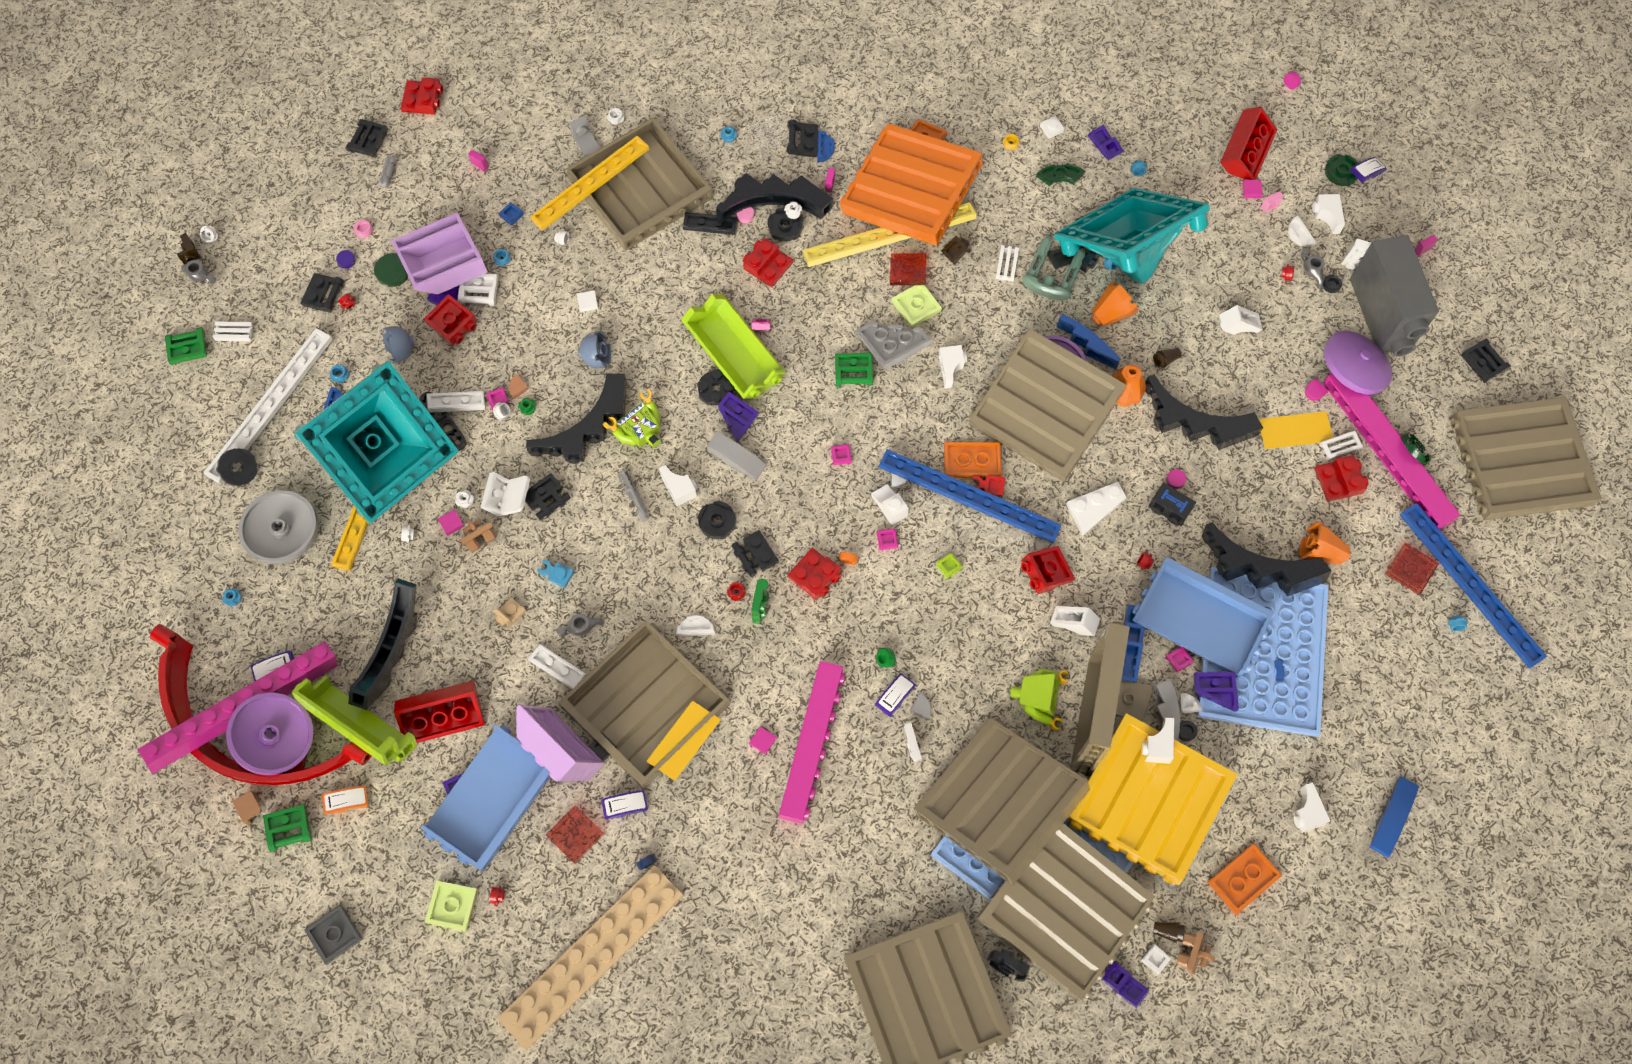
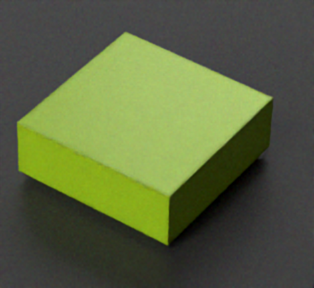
[935,553,963,579]

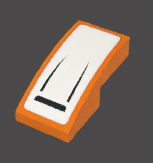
[322,785,368,815]

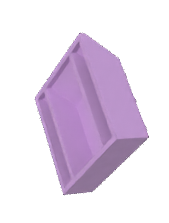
[391,212,488,294]
[516,705,605,781]

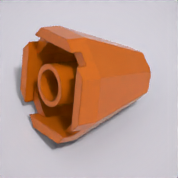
[1091,281,1138,327]
[1111,364,1146,407]
[1298,521,1351,564]

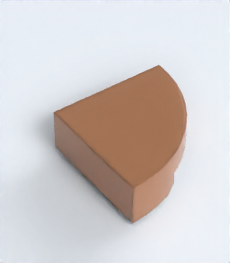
[509,374,528,400]

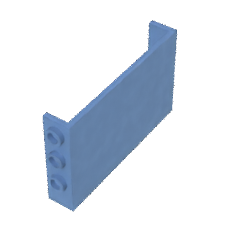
[1132,557,1274,677]
[420,724,550,871]

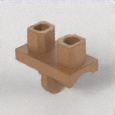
[460,519,496,553]
[1177,932,1215,975]

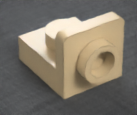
[493,597,526,628]

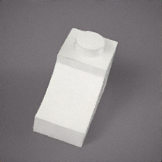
[1312,194,1345,234]
[1219,305,1263,335]
[939,345,967,388]
[659,465,698,506]
[871,484,909,526]
[1050,606,1100,636]
[1142,718,1174,764]
[1293,782,1330,833]

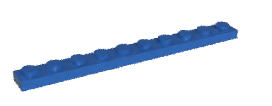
[879,449,1061,543]
[1400,503,1547,669]

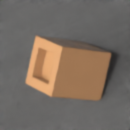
[232,790,262,825]

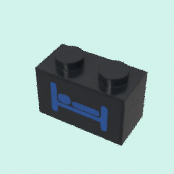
[1148,482,1196,526]

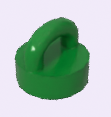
[876,648,896,668]

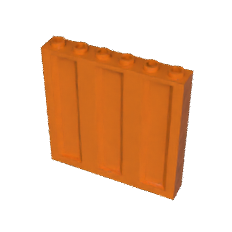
[840,123,983,246]

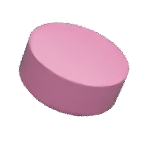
[736,207,754,223]
[354,220,373,238]

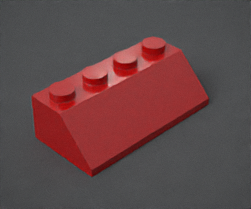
[1220,106,1278,180]
[394,680,485,743]

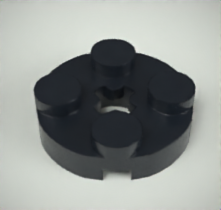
[767,207,803,241]
[697,369,735,406]
[216,448,257,486]
[698,501,736,539]
[987,949,1030,982]

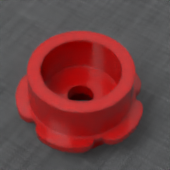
[1281,264,1294,282]
[338,293,356,310]
[1137,552,1154,570]
[727,582,746,601]
[489,885,505,906]

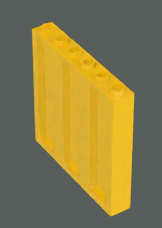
[1067,713,1238,885]

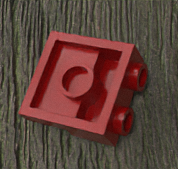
[400,77,443,115]
[743,238,793,288]
[423,294,478,347]
[1314,455,1369,502]
[1021,546,1075,594]
[787,547,842,601]

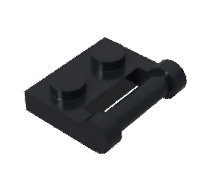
[345,119,388,157]
[787,119,818,157]
[301,273,345,313]
[1461,338,1511,383]

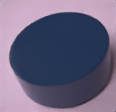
[636,853,657,870]

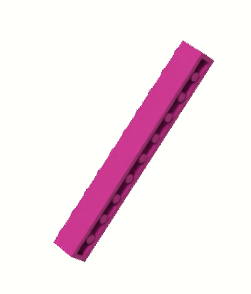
[1323,374,1461,530]
[137,641,338,774]

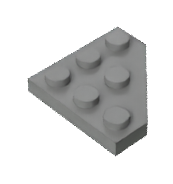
[856,322,931,370]

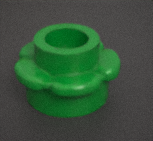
[518,398,536,415]

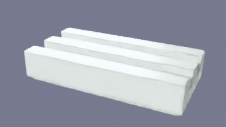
[996,245,1019,281]
[213,322,254,341]
[1319,431,1363,460]

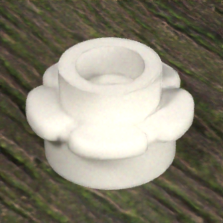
[607,108,624,125]
[785,202,802,219]
[199,225,218,243]
[555,229,570,246]
[493,402,511,420]
[455,490,474,508]
[401,524,414,543]

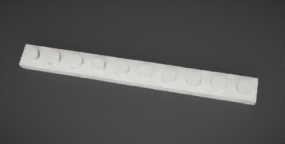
[204,328,333,484]

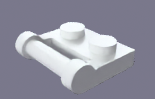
[458,274,498,306]

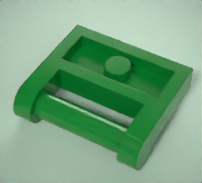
[165,327,207,365]
[835,353,873,386]
[751,579,769,624]
[263,804,312,852]

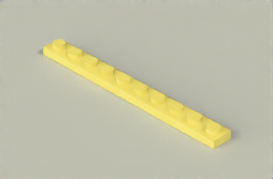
[803,202,976,267]

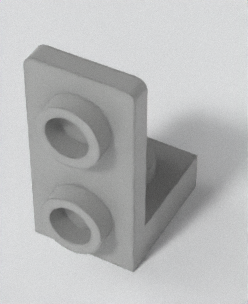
[569,116,600,156]

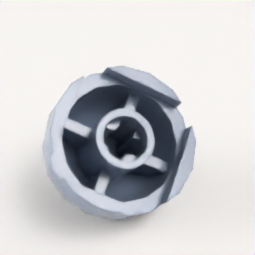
[383,326,415,364]
[578,331,611,368]

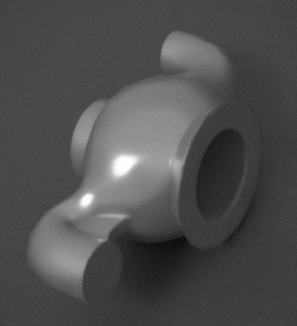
[1301,248,1325,289]
[181,260,216,284]
[557,613,605,636]

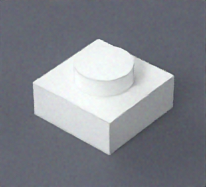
[1040,116,1064,139]

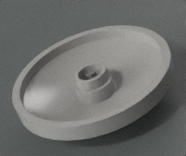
[238,490,318,564]

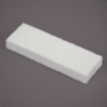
[427,391,485,413]
[528,644,587,689]

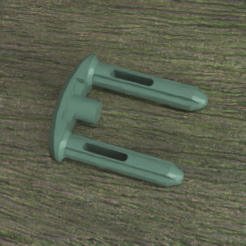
[1022,236,1086,300]

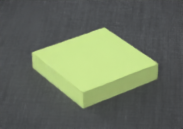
[891,281,942,328]
[425,881,478,931]

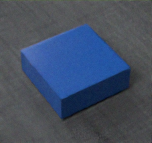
[498,202,524,226]
[1274,660,1285,681]

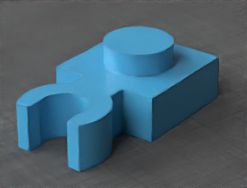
[537,560,575,589]

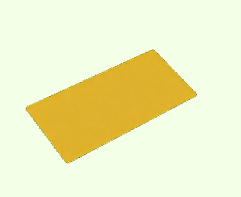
[1259,411,1334,449]
[647,701,721,780]

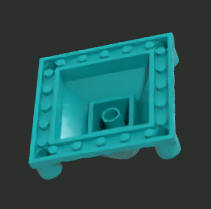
[1054,188,1210,283]
[294,361,459,524]

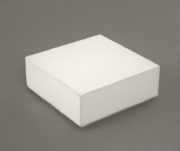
[577,290,598,312]
[1141,944,1171,975]

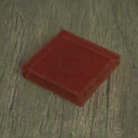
[890,253,927,285]
[1385,542,1440,595]
[546,805,604,864]

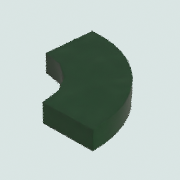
[1036,164,1085,186]

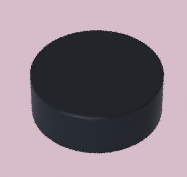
[1323,275,1342,293]
[1178,721,1198,742]

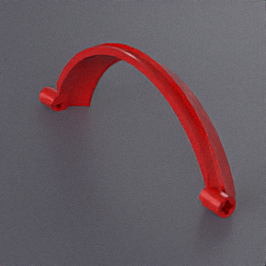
[150,624,372,785]

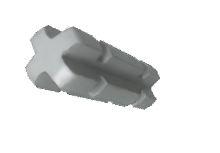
[378,155,397,188]

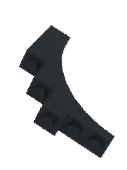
[716,173,833,223]
[526,373,627,464]
[1145,374,1263,450]
[1202,522,1332,597]
[348,578,417,710]

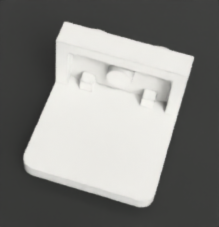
[480,472,530,517]

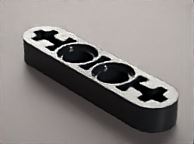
[419,392,466,451]

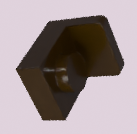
[177,233,201,264]
[941,236,971,264]

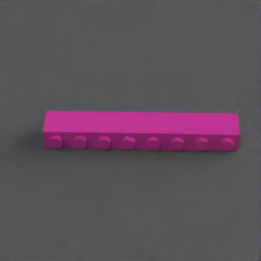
[779,661,846,824]

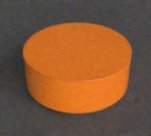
[839,552,859,565]

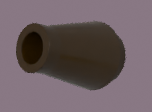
[1153,347,1182,368]
[1153,922,1185,943]

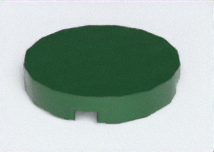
[1325,154,1359,186]
[374,253,408,287]
[1401,432,1431,465]

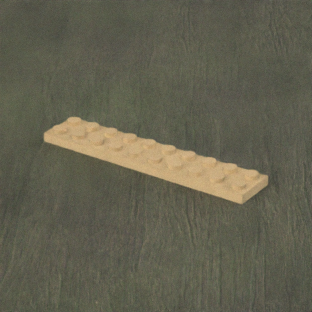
[497,865,683,1051]

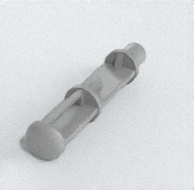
[617,470,649,522]

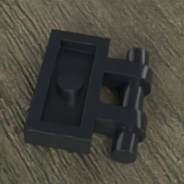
[525,473,571,520]
[731,530,779,577]

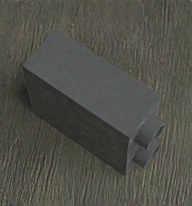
[1350,235,1439,356]

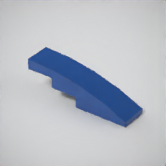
[1057,313,1121,370]
[1121,604,1145,683]
[1369,776,1419,858]

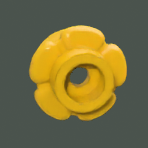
[1003,134,1020,150]

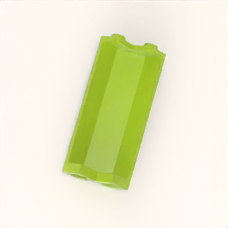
[681,294,786,399]
[292,675,417,765]

